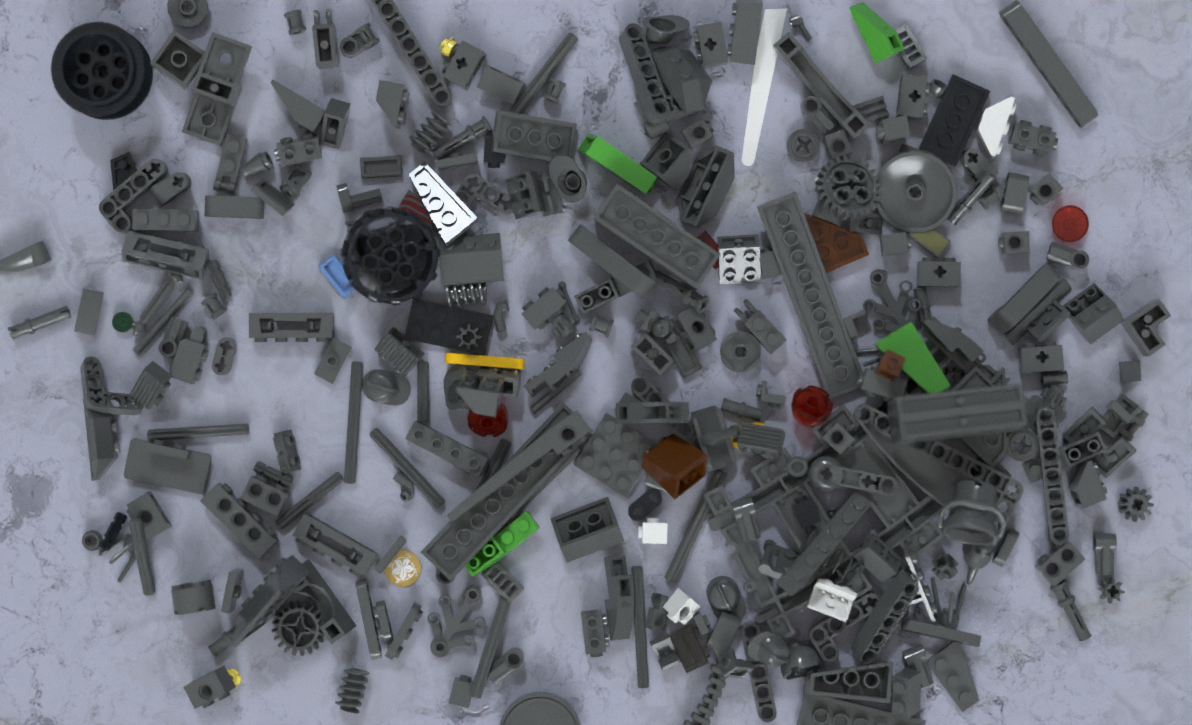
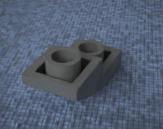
[74,288,104,336]

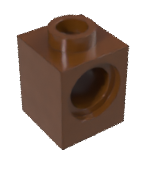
[874,349,906,382]

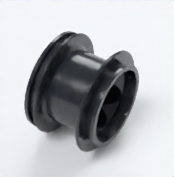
[51,22,153,120]

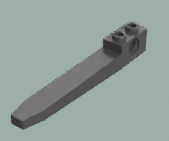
[447,410,591,522]

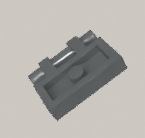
[1101,393,1149,442]

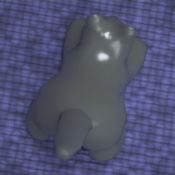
[962,538,999,585]

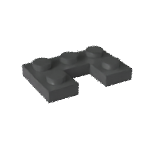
[1062,406,1137,478]

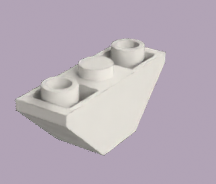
[975,96,1017,158]

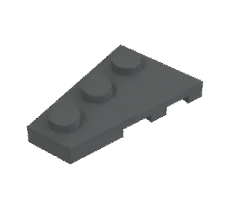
[927,642,979,712]

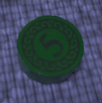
[112,312,134,332]

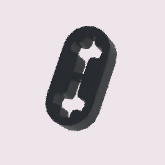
[628,489,662,521]

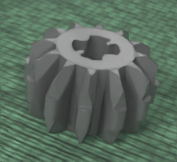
[1117,487,1154,522]

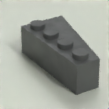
[804,661,894,703]

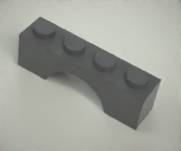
[294,559,356,644]

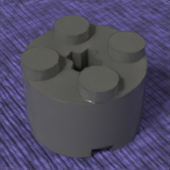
[171,580,216,615]

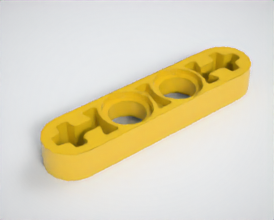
[444,353,525,369]

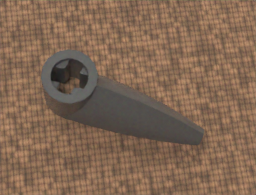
[0,241,52,272]

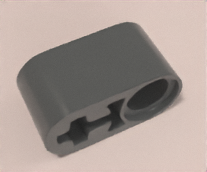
[1001,172,1029,214]

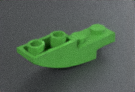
[465,511,540,577]

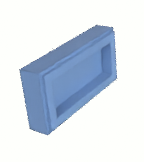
[318,254,356,299]

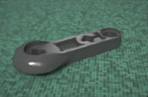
[809,456,897,495]

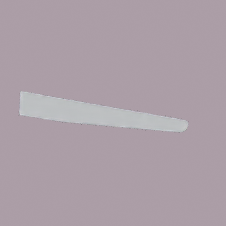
[742,8,787,166]

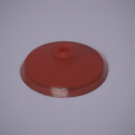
[1052,205,1089,242]

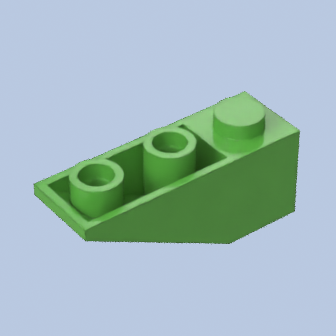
[849,2,905,63]

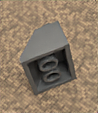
[438,233,504,286]
[551,497,624,563]

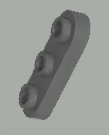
[385,602,423,660]

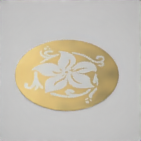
[384,550,421,587]

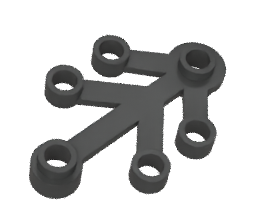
[863,269,922,332]
[427,586,486,657]

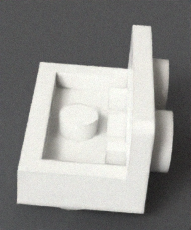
[807,579,857,622]

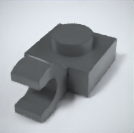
[645,593,669,631]

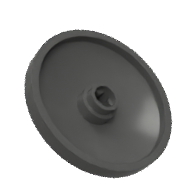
[876,150,957,232]

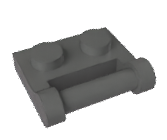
[759,540,800,579]

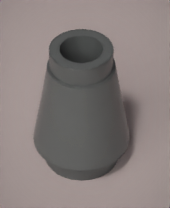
[241,152,273,178]

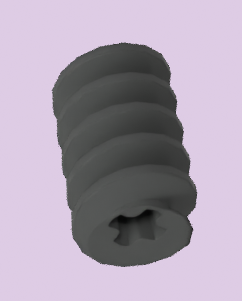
[409,111,453,157]
[444,282,487,307]
[335,668,370,714]

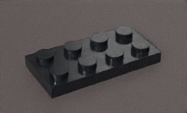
[918,74,990,167]
[405,299,493,356]

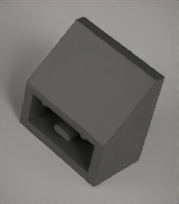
[376,80,410,129]
[506,171,547,219]
[1063,283,1124,344]
[456,371,504,417]
[1069,460,1108,508]

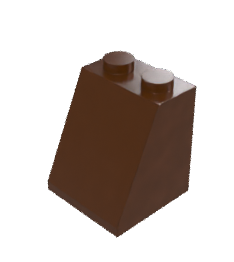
[641,434,708,500]

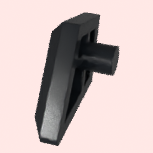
[110,152,138,190]

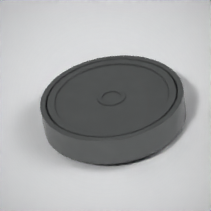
[500,692,581,725]

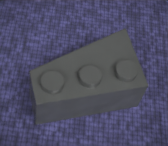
[727,0,763,65]

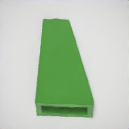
[577,133,657,194]
[874,322,951,394]

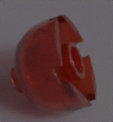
[791,385,833,427]
[467,402,509,437]

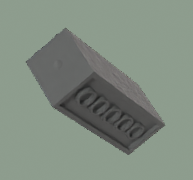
[593,184,721,290]

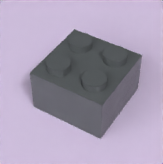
[150,30,205,90]

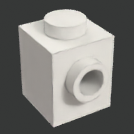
[638,518,668,544]

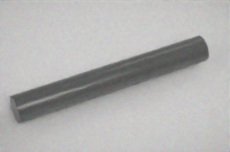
[530,369,582,413]

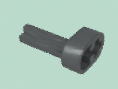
[336,183,382,213]

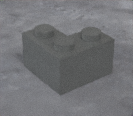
[1121,299,1171,356]

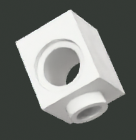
[663,588,701,625]

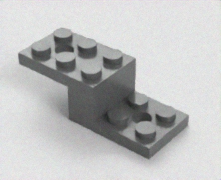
[182,32,252,147]

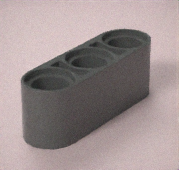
[204,195,264,219]

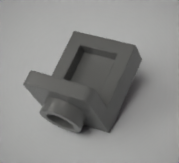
[756,381,786,408]
[650,633,681,671]

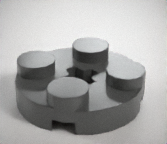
[720,331,761,372]

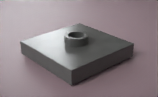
[221,568,243,614]

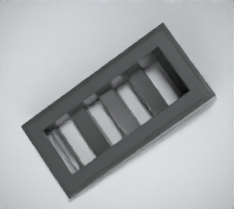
[895,24,927,70]
[481,562,525,603]

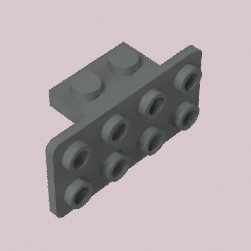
[123,438,211,494]

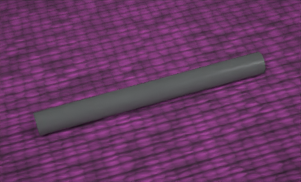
[133,288,193,355]

